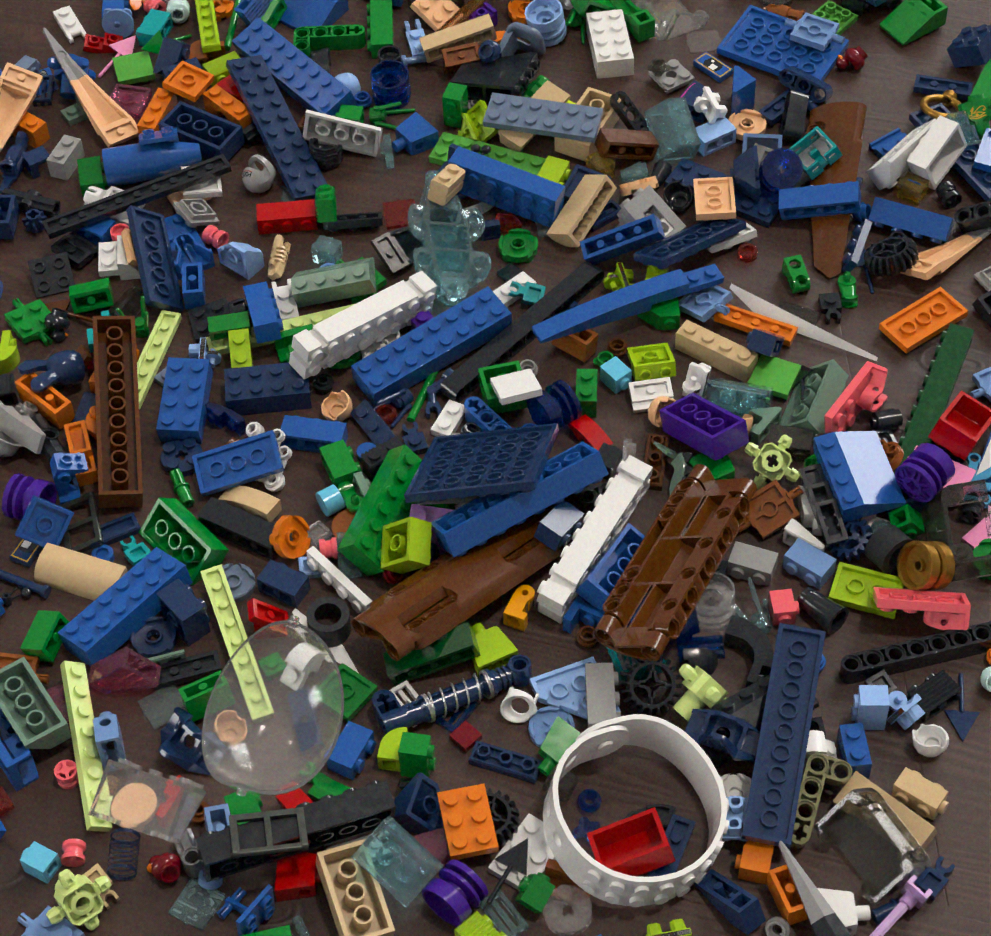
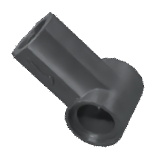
[171,827,202,878]

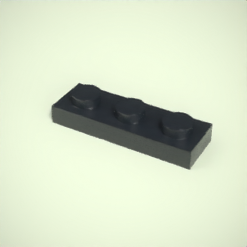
[323,211,383,232]
[150,650,223,690]

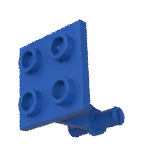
[216,884,275,936]

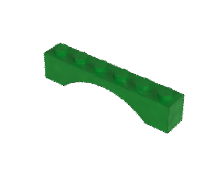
[609,0,655,42]

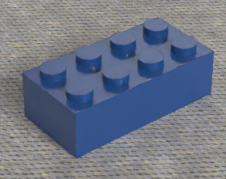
[156,357,213,444]

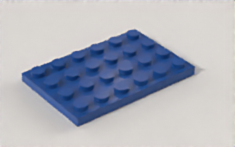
[717,5,849,87]

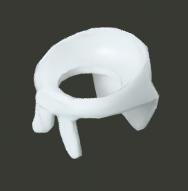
[500,687,539,723]

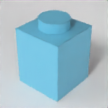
[600,356,632,394]
[20,841,62,884]

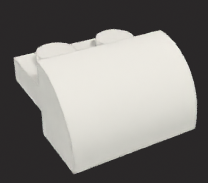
[98,235,141,280]

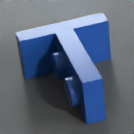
[563,594,605,634]

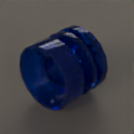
[370,60,411,110]
[758,148,803,194]
[527,380,582,430]

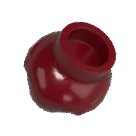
[836,45,868,70]
[147,852,182,883]

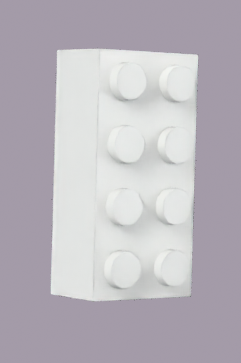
[586,9,634,79]

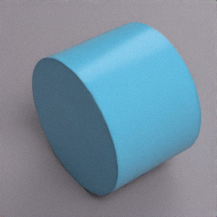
[315,484,345,517]

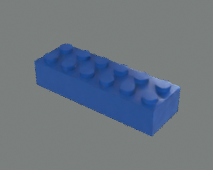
[448,146,565,227]
[57,547,193,669]

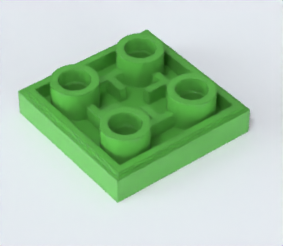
[812,0,858,35]
[112,51,156,87]
[747,354,801,400]

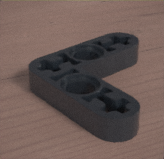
[609,91,675,133]

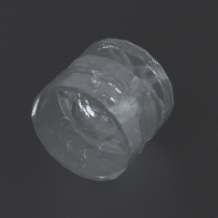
[689,572,736,633]

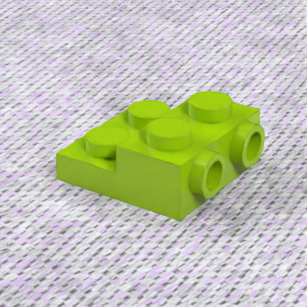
[627,343,676,382]

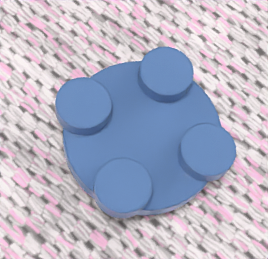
[102,8,134,38]

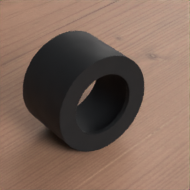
[865,524,913,575]
[306,597,351,648]

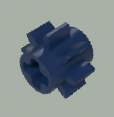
[22,209,47,233]

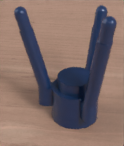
[373,388,414,428]

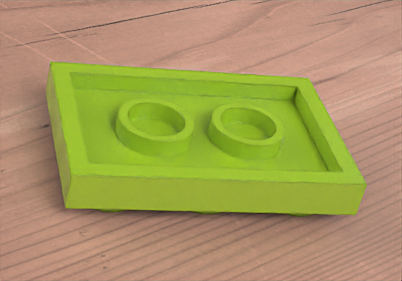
[829,562,904,619]

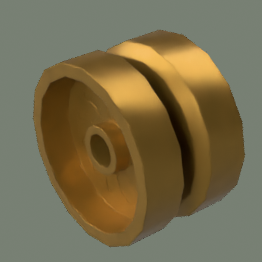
[897,541,955,591]

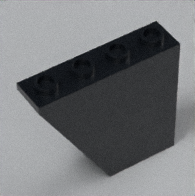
[450,52,540,102]

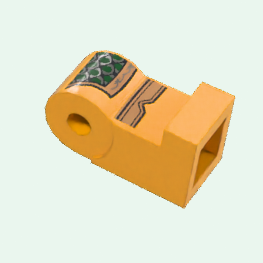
[503,585,535,631]

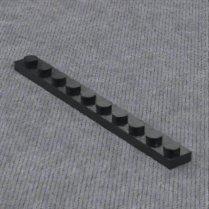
[42,154,232,239]

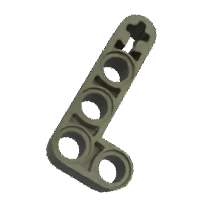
[791,753,852,849]

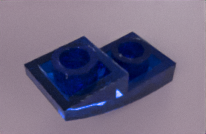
[205,402,246,436]

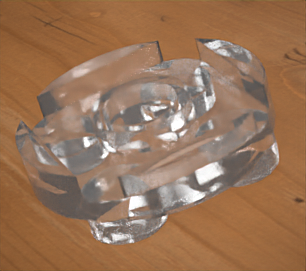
[543,884,592,936]

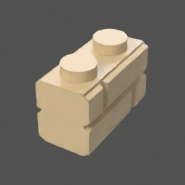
[427,164,466,206]

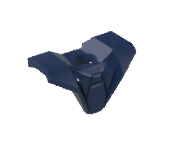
[158,707,227,775]
[684,709,760,762]

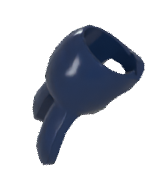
[18,350,85,393]

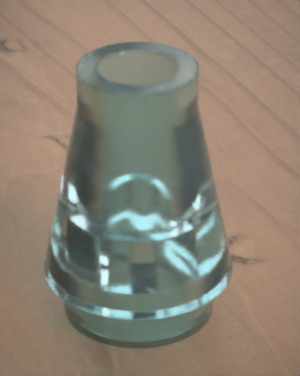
[620,161,649,182]

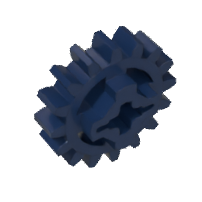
[826,519,873,562]

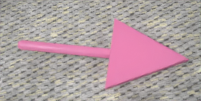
[98,35,136,78]

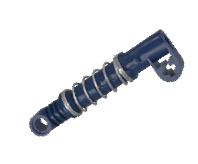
[372,655,533,735]

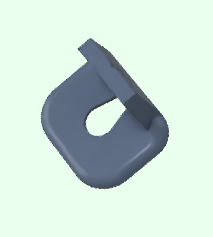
[499,22,546,58]

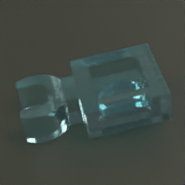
[380,134,394,169]

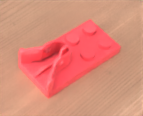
[824,361,888,433]
[873,587,971,630]

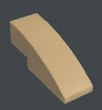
[218,485,282,523]

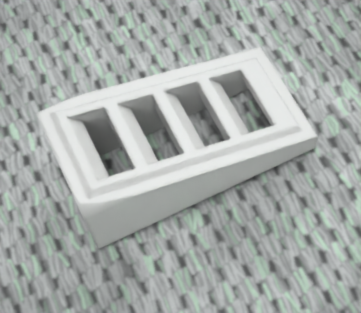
[782,518,825,552]

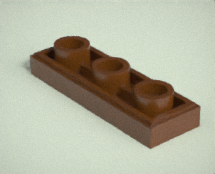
[644,434,669,491]

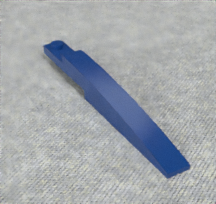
[532,264,724,344]

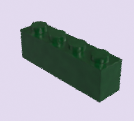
[383,622,481,686]

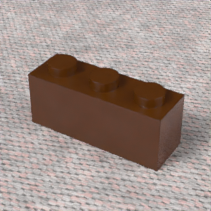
[594,128,659,160]

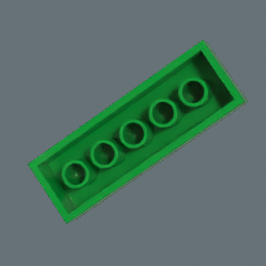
[337,444,422,577]

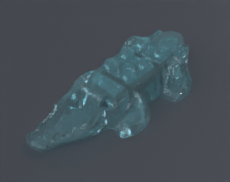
[408,170,491,307]

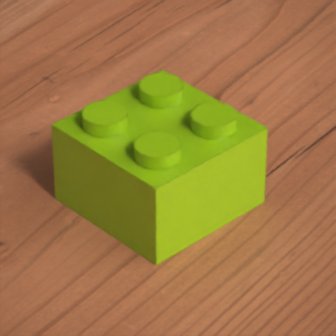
[381,517,432,574]

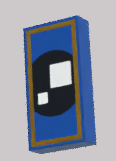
[693,52,733,83]

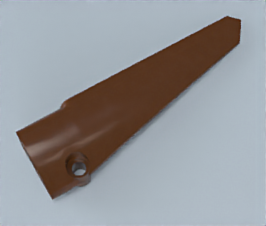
[806,101,867,280]

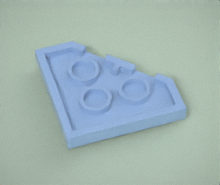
[529,657,621,719]

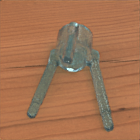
[730,577,773,634]

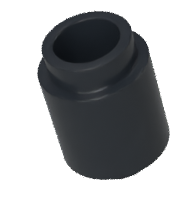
[869,408,903,430]

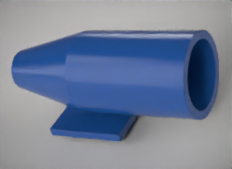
[102,126,202,187]

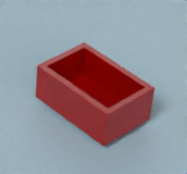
[928,390,991,460]
[587,807,676,876]

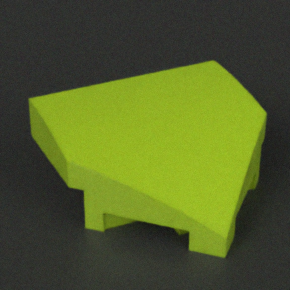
[458,100,500,142]

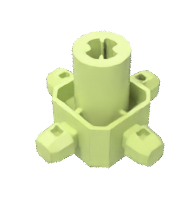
[744,434,800,490]
[672,664,728,722]
[46,869,112,930]

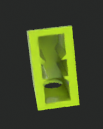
[471,623,518,678]

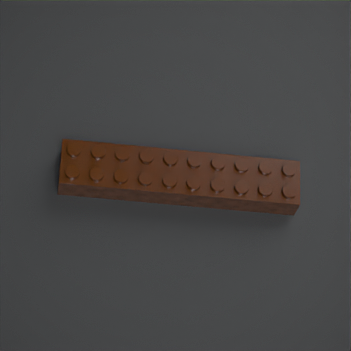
[93,316,143,508]

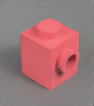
[768,589,799,626]

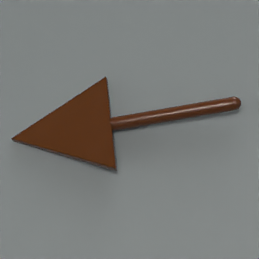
[45,299,93,323]

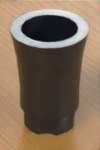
[797,587,849,634]

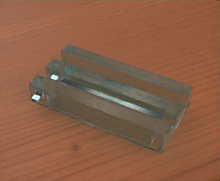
[480,889,529,936]

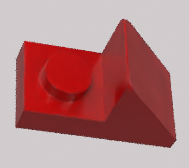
[247,598,289,636]

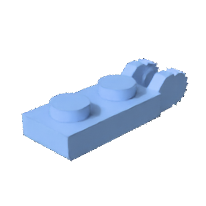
[404,19,425,57]

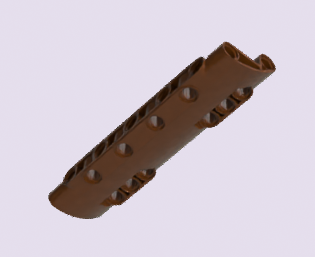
[593,464,757,661]
[351,505,574,661]

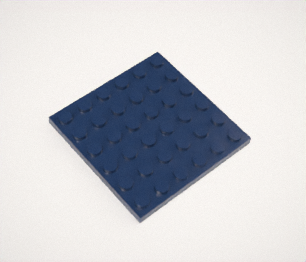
[404,423,559,504]

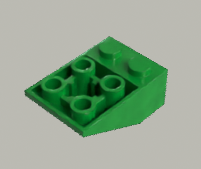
[879,0,948,46]

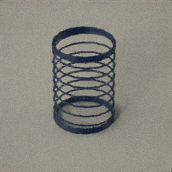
[106,828,141,880]

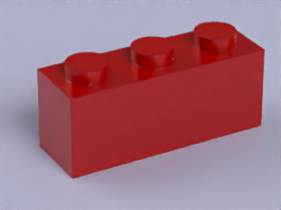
[256,199,318,235]

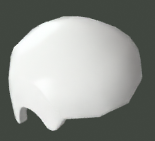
[912,724,949,757]

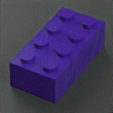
[659,392,749,461]

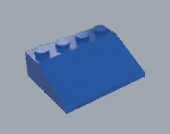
[279,0,349,30]
[813,431,906,523]
[575,523,651,622]

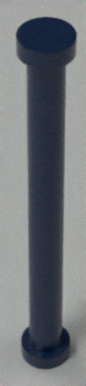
[0,569,51,599]

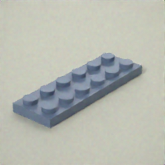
[483,92,604,143]

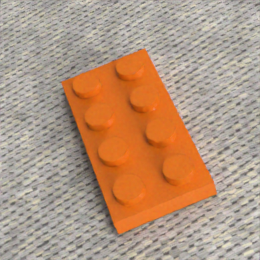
[878,286,968,354]

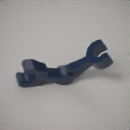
[425,368,454,419]

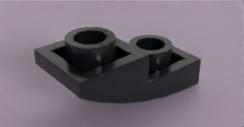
[311,47,332,74]

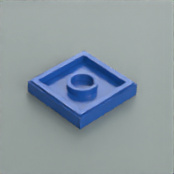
[15,495,74,548]

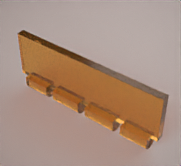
[436,0,485,32]

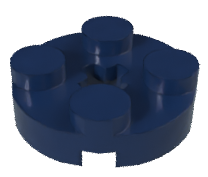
[160,437,203,477]
[131,616,177,659]

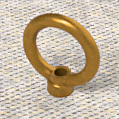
[920,90,964,121]

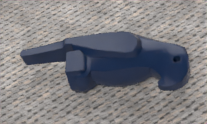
[0,131,29,193]

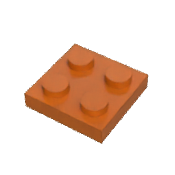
[162,61,214,102]

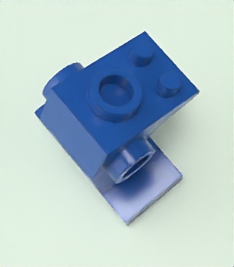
[50,452,89,505]

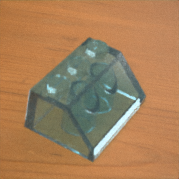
[644,97,701,161]
[706,377,774,416]
[352,816,444,908]

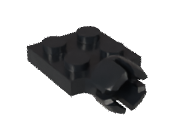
[188,297,250,344]

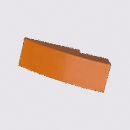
[64,420,98,487]

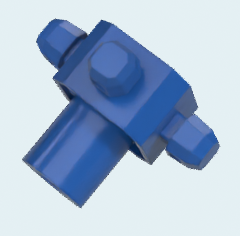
[47,54,96,99]

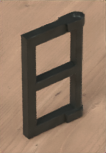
[59,492,104,553]
[229,807,309,859]

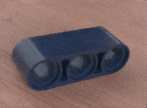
[778,66,833,103]

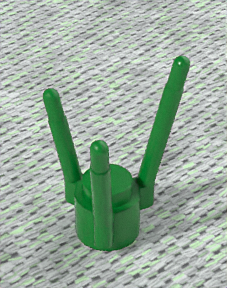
[565,8,586,45]
[369,102,415,130]
[116,296,150,338]

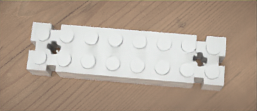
[289,271,437,379]
[536,455,653,624]

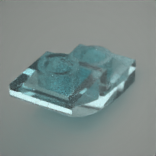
[945,110,980,147]

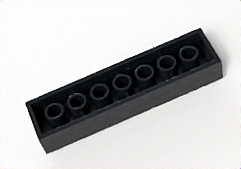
[196,780,396,883]

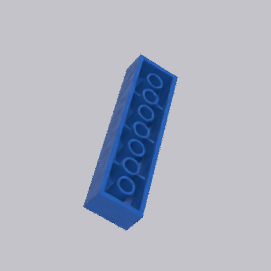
[232,17,357,116]
[351,286,512,406]
[432,441,609,557]

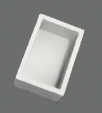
[907,116,967,190]

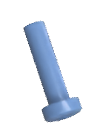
[402,55,427,68]

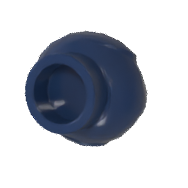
[478,40,501,63]

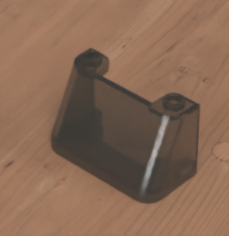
[813,788,931,905]

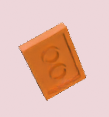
[437,784,499,860]

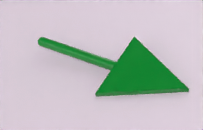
[141,30,192,54]

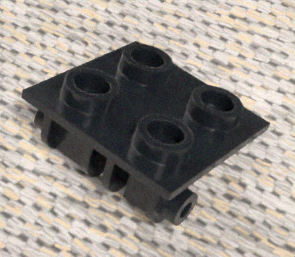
[27,252,75,298]

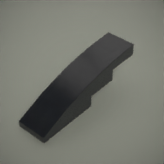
[798,463,849,546]

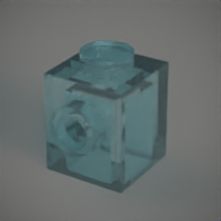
[311,235,343,265]

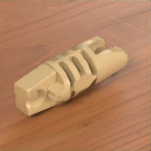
[268,234,291,281]

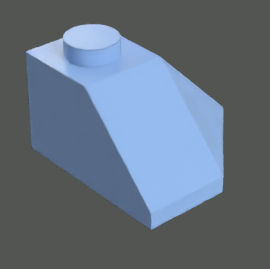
[217,242,265,280]

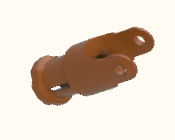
[763,4,806,21]

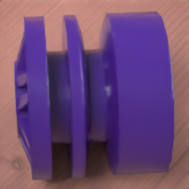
[895,443,955,502]
[2,473,57,521]
[422,859,489,927]

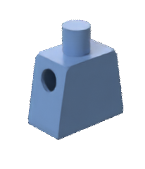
[93,711,127,771]

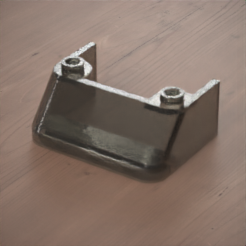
[922,479,991,582]

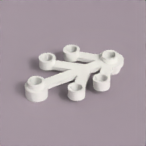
[246,422,292,492]

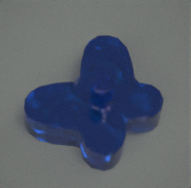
[571,817,601,843]

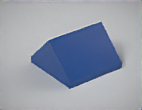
[731,66,756,115]

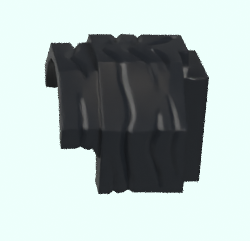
[309,138,343,170]

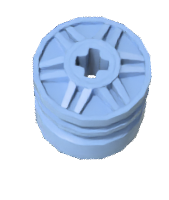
[525,0,567,47]

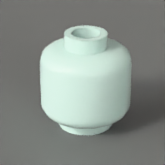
[166,0,190,24]

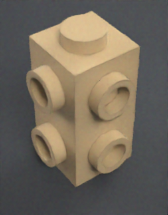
[891,767,949,821]

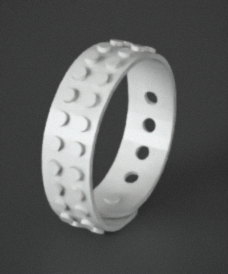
[543,714,729,907]

